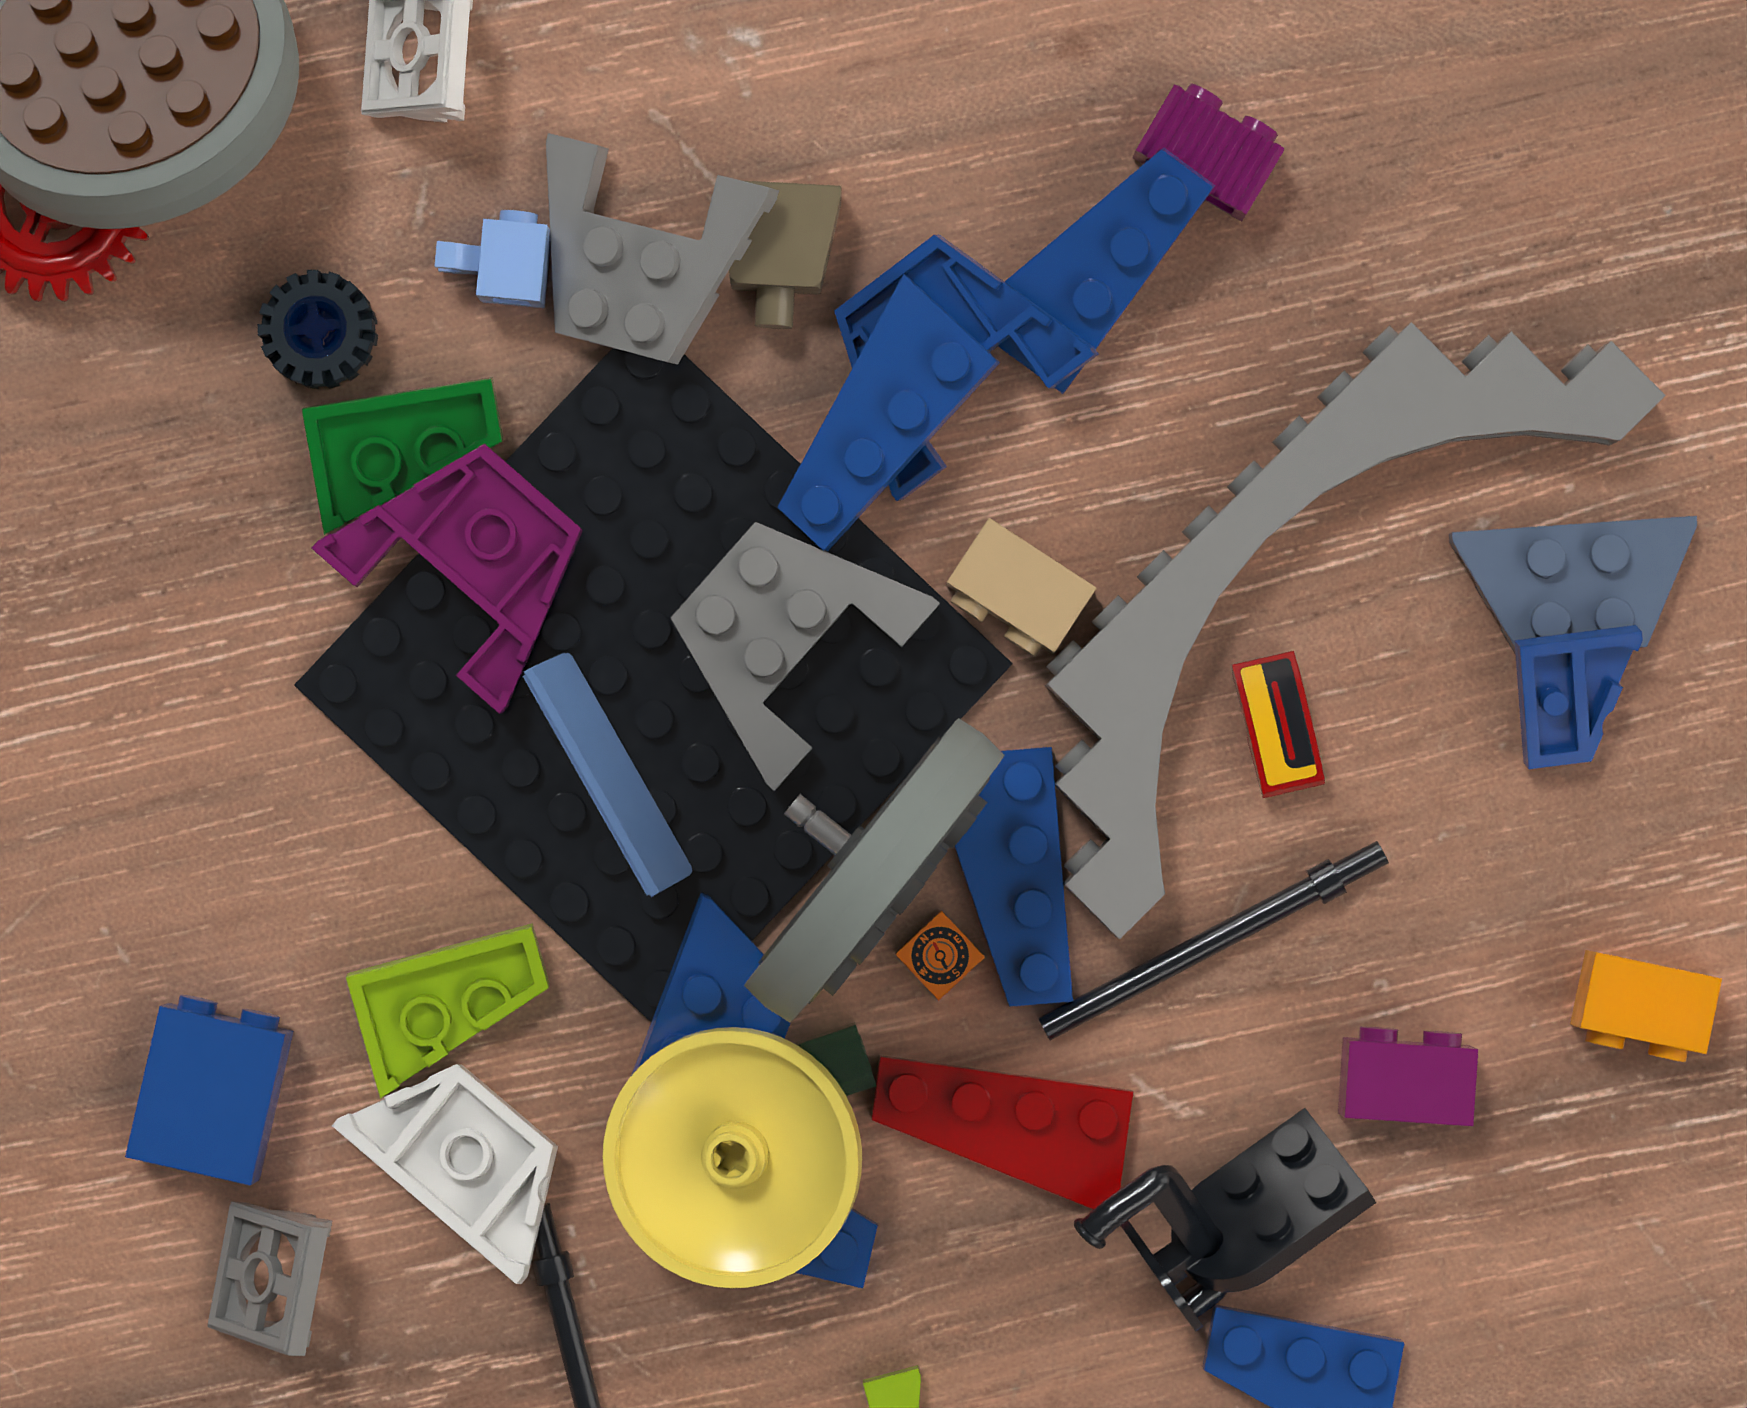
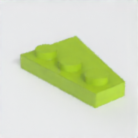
[346,923,550,1099]

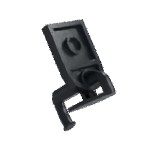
[1074,1108,1377,1332]

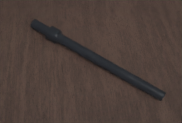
[1038,841,1389,1041]
[531,1203,601,1408]

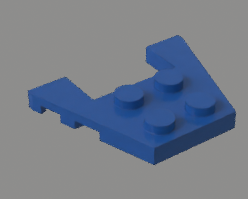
[834,234,1099,501]

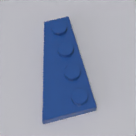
[998,148,1215,394]

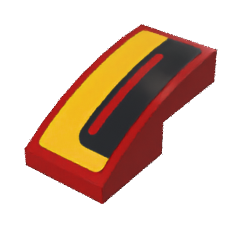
[1232,651,1325,798]

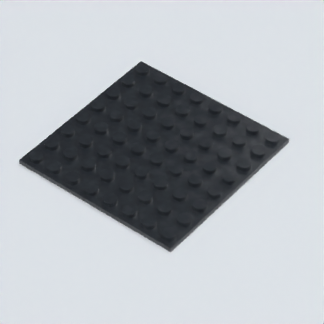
[294,348,1013,1022]

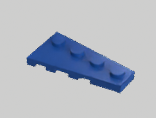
[777,274,1000,551]
[955,747,1073,1007]

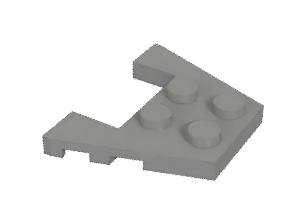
[546,133,779,364]
[671,522,940,791]

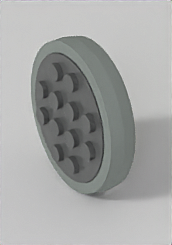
[744,718,1004,1023]

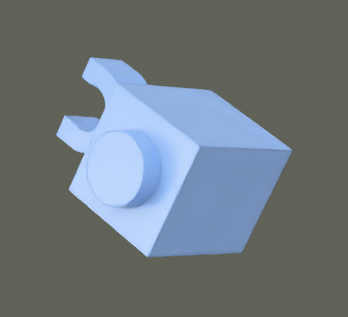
[434,210,551,308]

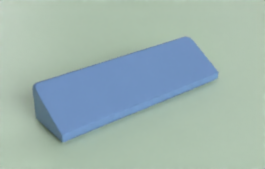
[523,653,692,897]

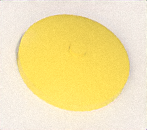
[603,1027,862,1288]

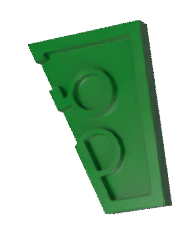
[302,377,503,535]

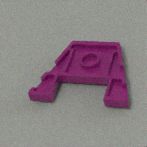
[311,444,582,714]

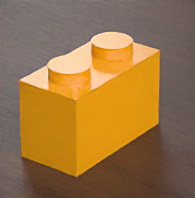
[1570,950,1722,1062]

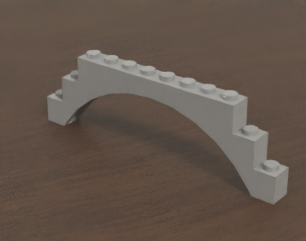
[1045,322,1666,939]

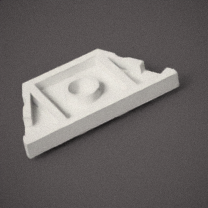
[332,1064,558,1284]

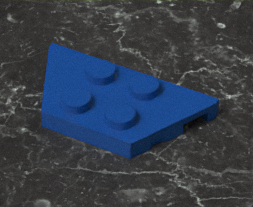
[631,893,790,1076]

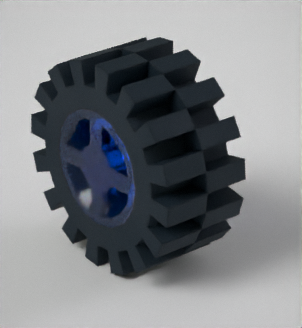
[257,270,378,389]

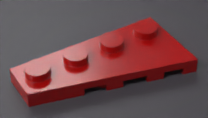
[872,1055,1134,1209]

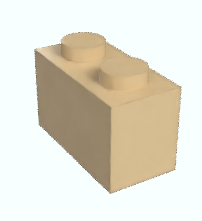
[946,518,1096,657]

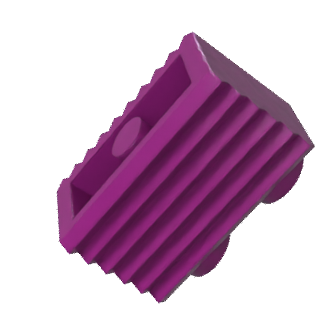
[1133,83,1285,222]

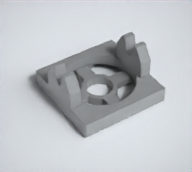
[208,1201,332,1356]

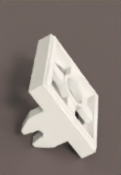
[361,0,473,122]

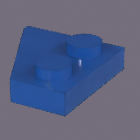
[1514,625,1643,769]

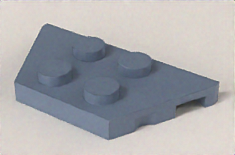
[1449,516,1697,655]

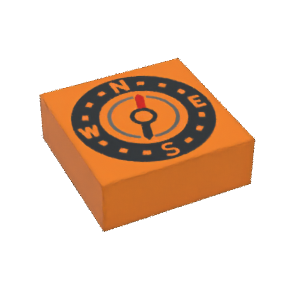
[895,910,985,1001]

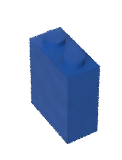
[125,995,294,1186]

